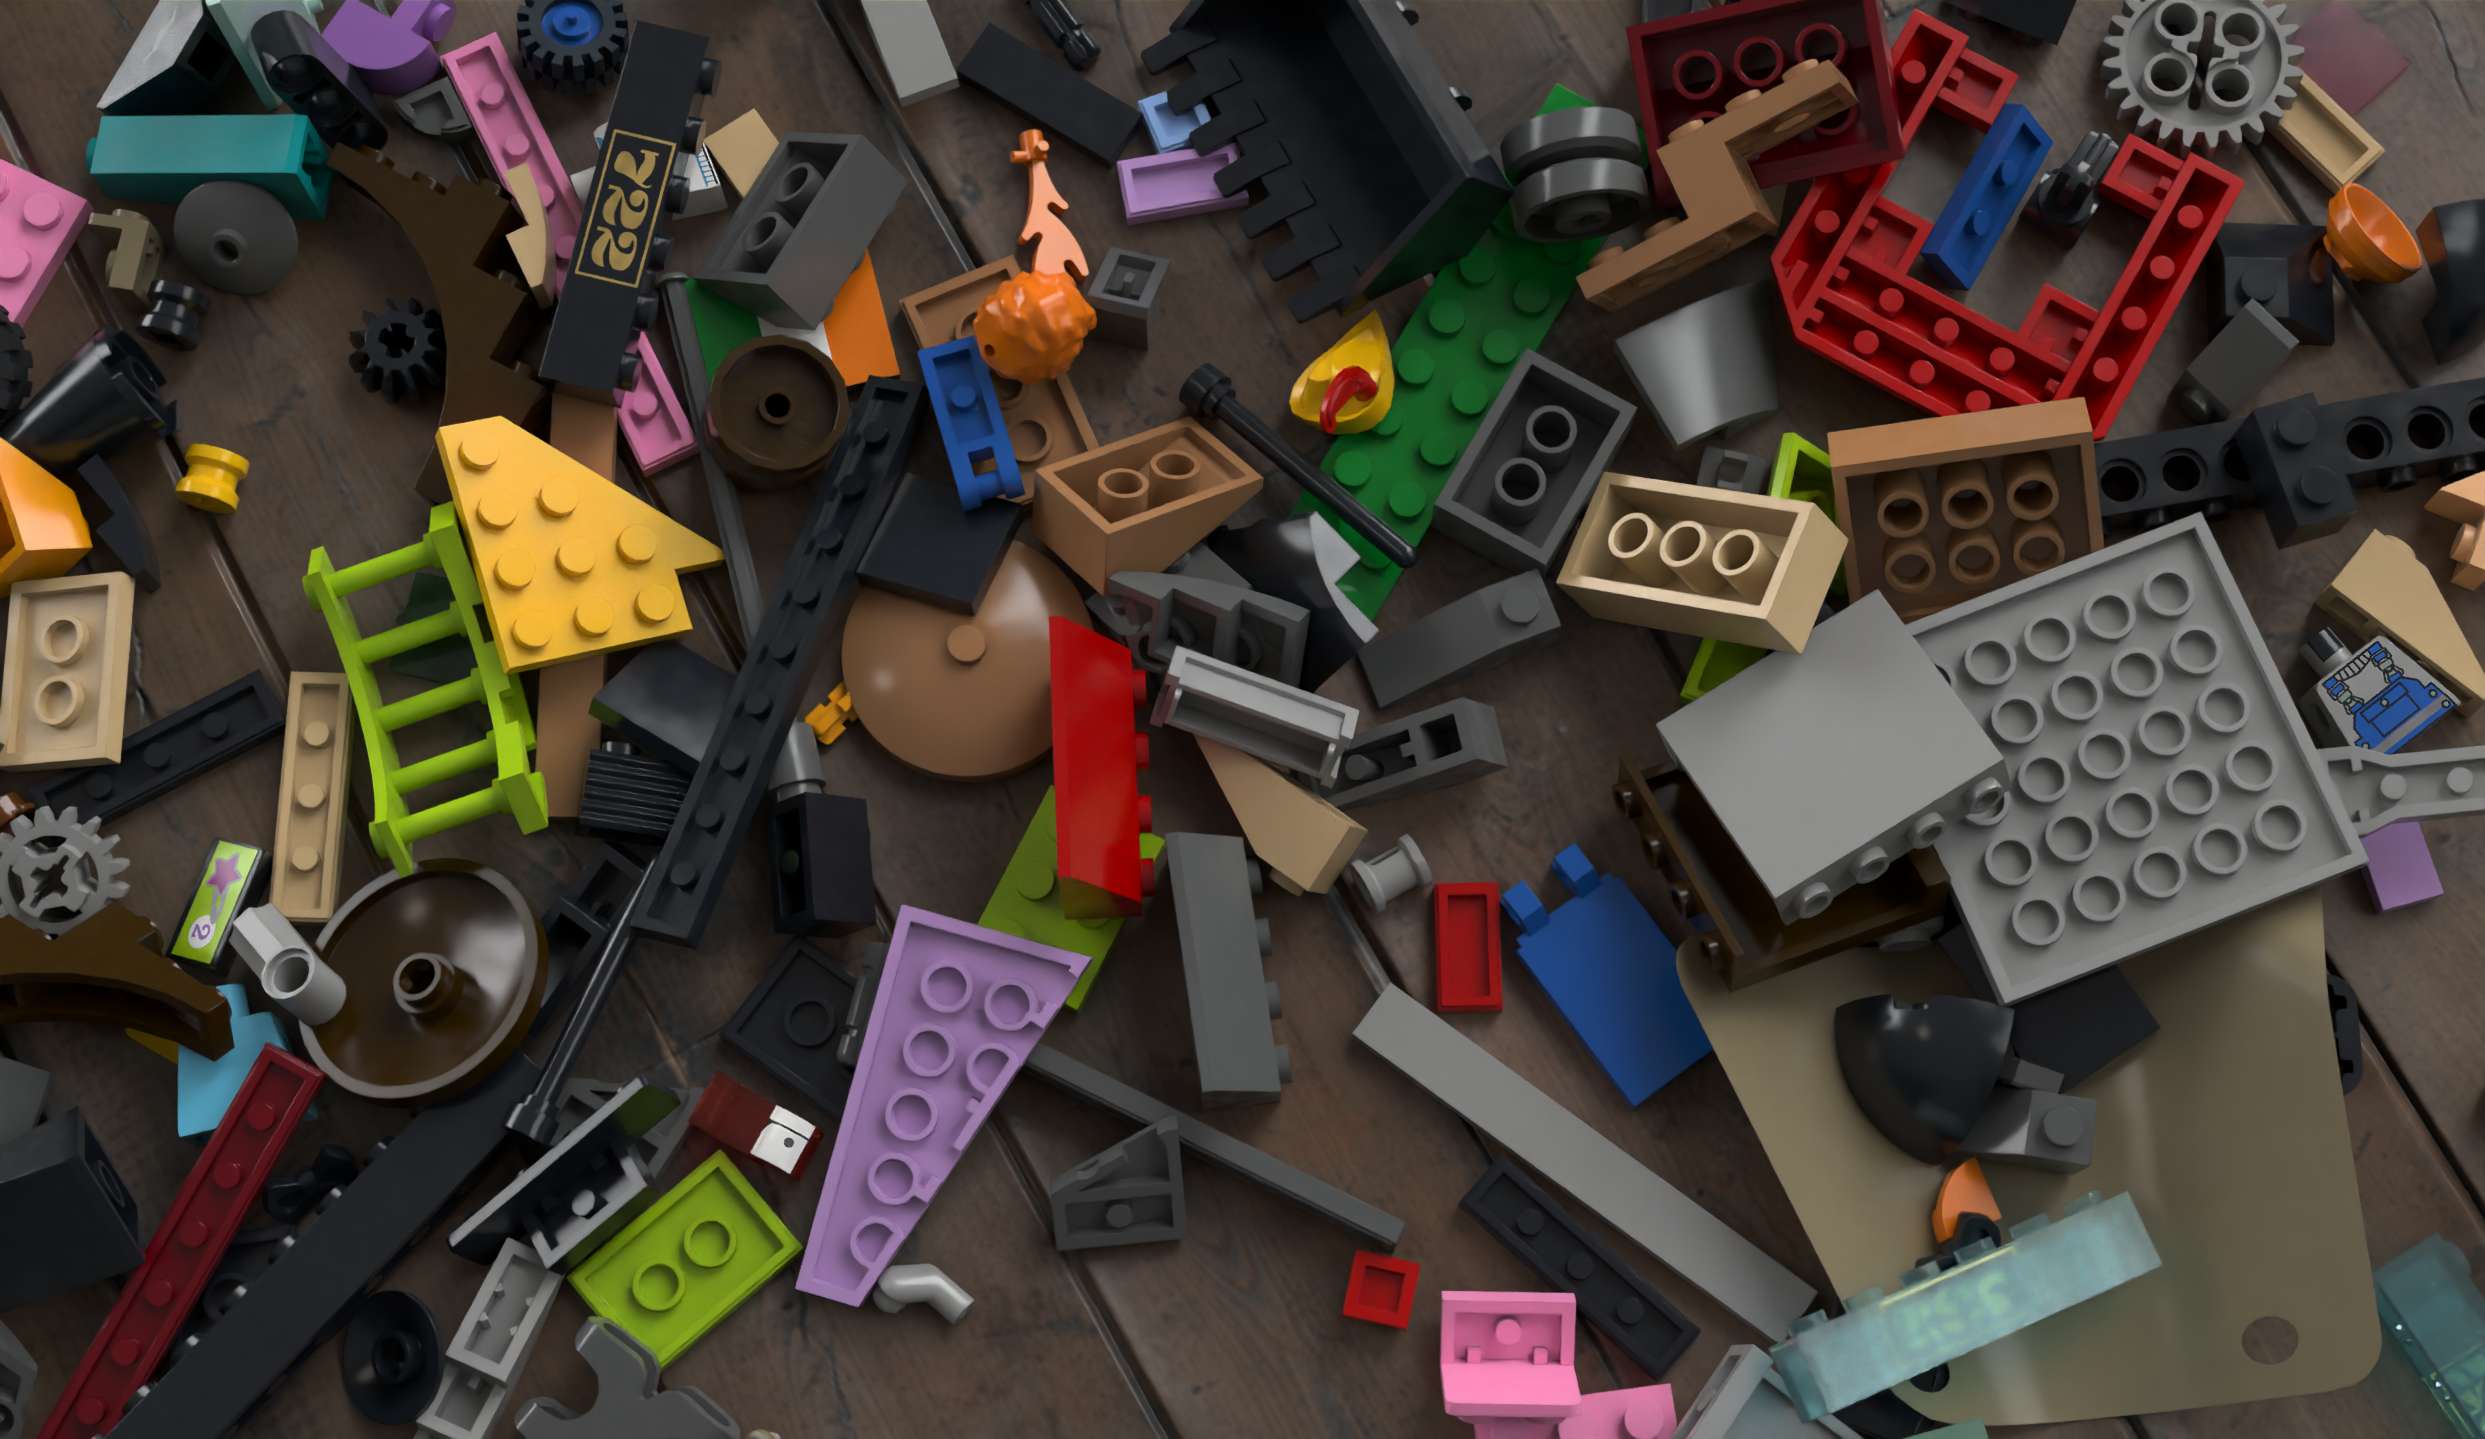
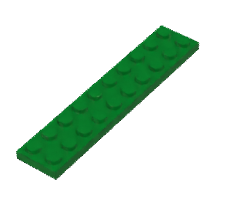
[1287,83,1651,623]

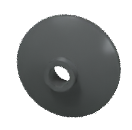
[174,179,299,294]

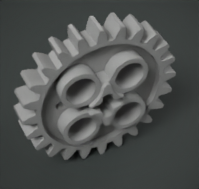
[2100,0,2305,160]

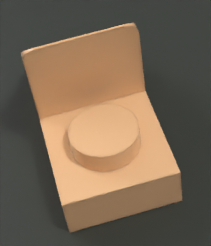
[2424,471,2485,591]

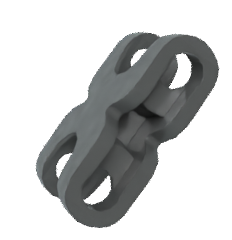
[514,1316,740,1439]

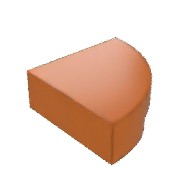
[1932,1157,2002,1244]

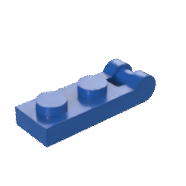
[917,335,1025,512]

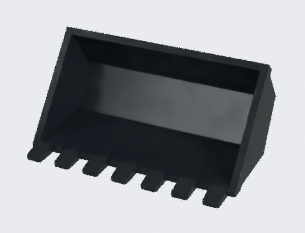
[1141,0,1514,324]

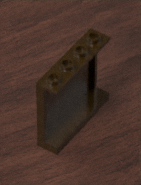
[1612,752,1951,993]

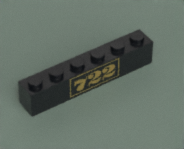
[538,20,722,409]

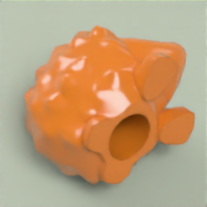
[973,269,1097,387]

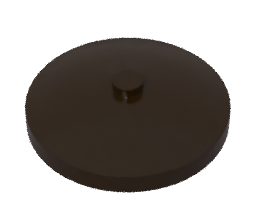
[299,858,549,1108]

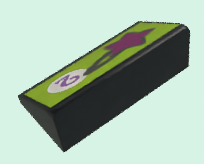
[165,837,273,978]

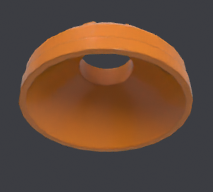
[2323,183,2423,284]

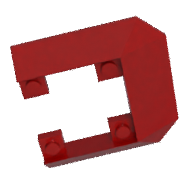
[1769,8,2246,442]

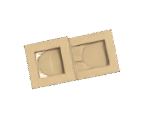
[503,162,556,310]

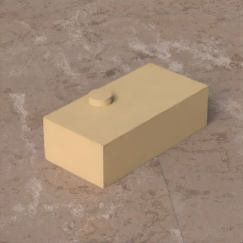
[1556,472,1849,655]

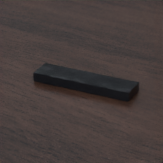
[27,669,287,846]
[1458,1154,1702,1382]

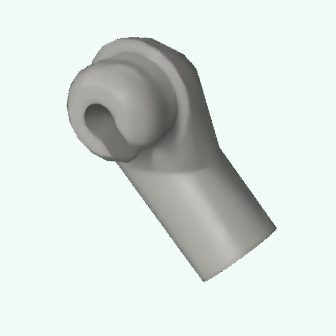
[872,1263,975,1325]

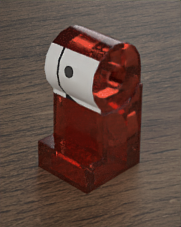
[688,1070,825,1181]

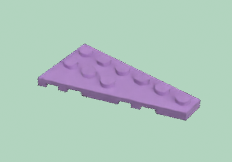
[795,905,1094,1307]

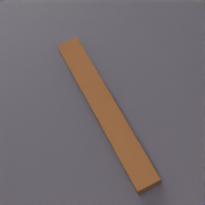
[535,392,618,821]

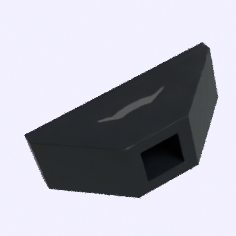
[96,0,237,116]

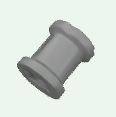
[1349,834,1433,914]

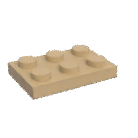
[0,571,135,773]

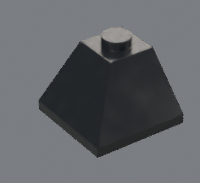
[2206,222,2335,346]

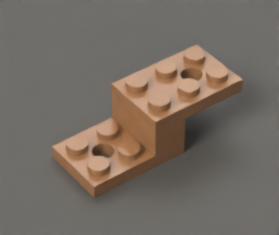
[1576,59,1859,313]

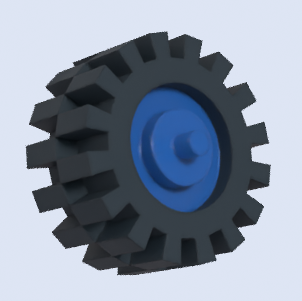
[516,0,629,96]

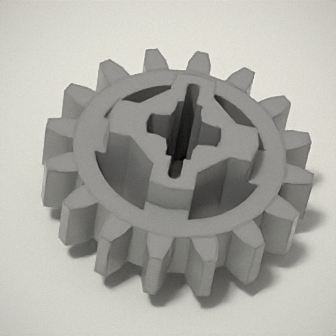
[0,806,130,939]

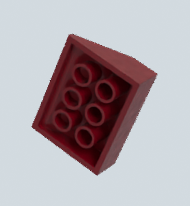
[1626,0,1905,210]

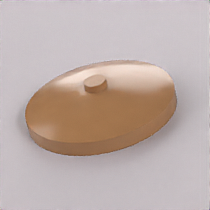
[841,540,1093,783]

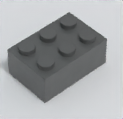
[1430,348,1638,581]

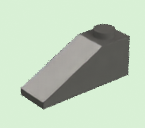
[1356,568,1562,711]
[1297,697,1509,812]

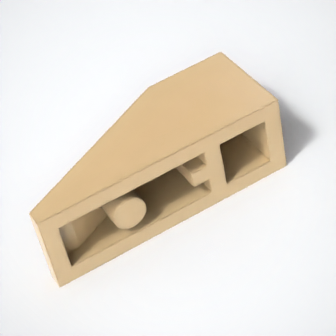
[2314,529,2485,719]
[1193,733,1368,896]

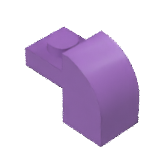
[321,0,457,95]

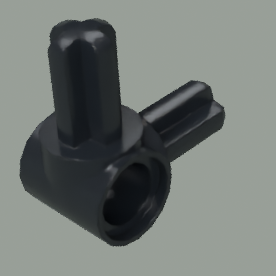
[2018,131,2118,249]

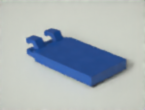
[1499,843,1714,1111]

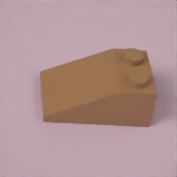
[1032,416,1264,597]

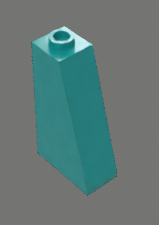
[86,114,333,222]

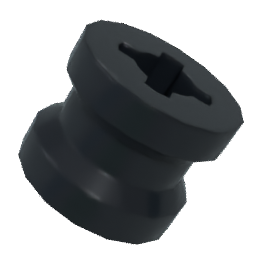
[135,280,211,351]

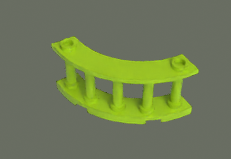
[302,500,548,878]

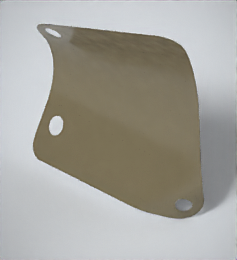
[1676,884,2383,1426]

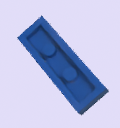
[1919,103,2053,291]

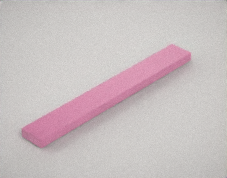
[440,32,700,477]

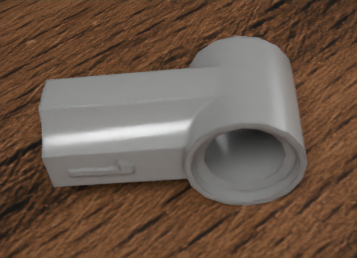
[228,903,346,1026]

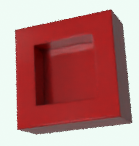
[1341,1249,1421,1332]

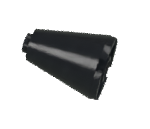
[0,324,184,478]

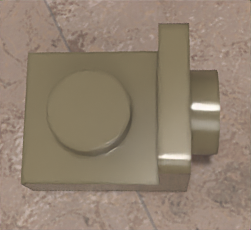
[88,209,167,312]

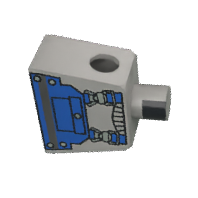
[2298,627,2461,755]

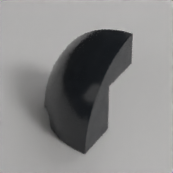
[2415,198,2485,365]
[1835,994,2015,1166]

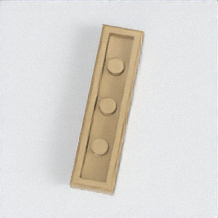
[269,671,356,927]

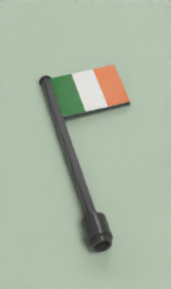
[654,247,900,804]

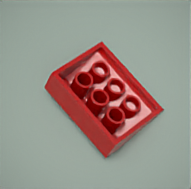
[1048,616,1155,920]

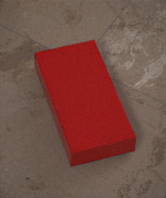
[1433,882,1503,1014]

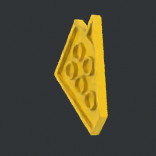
[435,416,725,675]

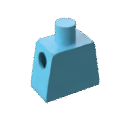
[178,984,318,1147]

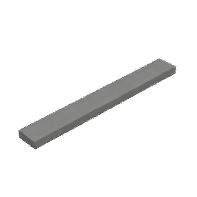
[1351,982,1819,1348]

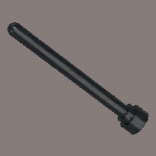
[1179,362,1418,569]
[499,854,660,1149]

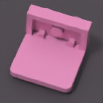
[1439,1291,1581,1425]

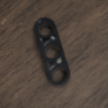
[251,10,388,152]

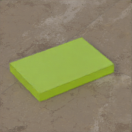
[566,1149,805,1374]

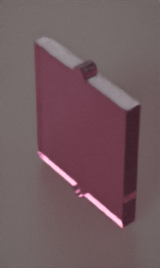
[2290,0,2411,118]

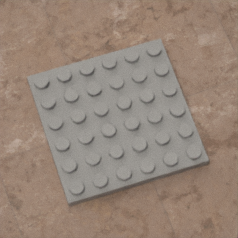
[1905,512,2370,1007]

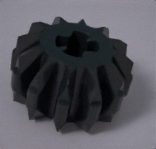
[348,297,447,405]

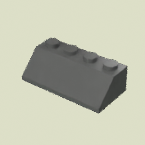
[1164,832,1292,1114]

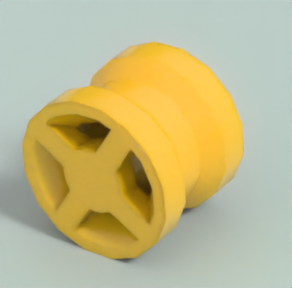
[174,444,250,514]

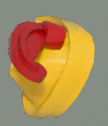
[1289,310,1395,434]

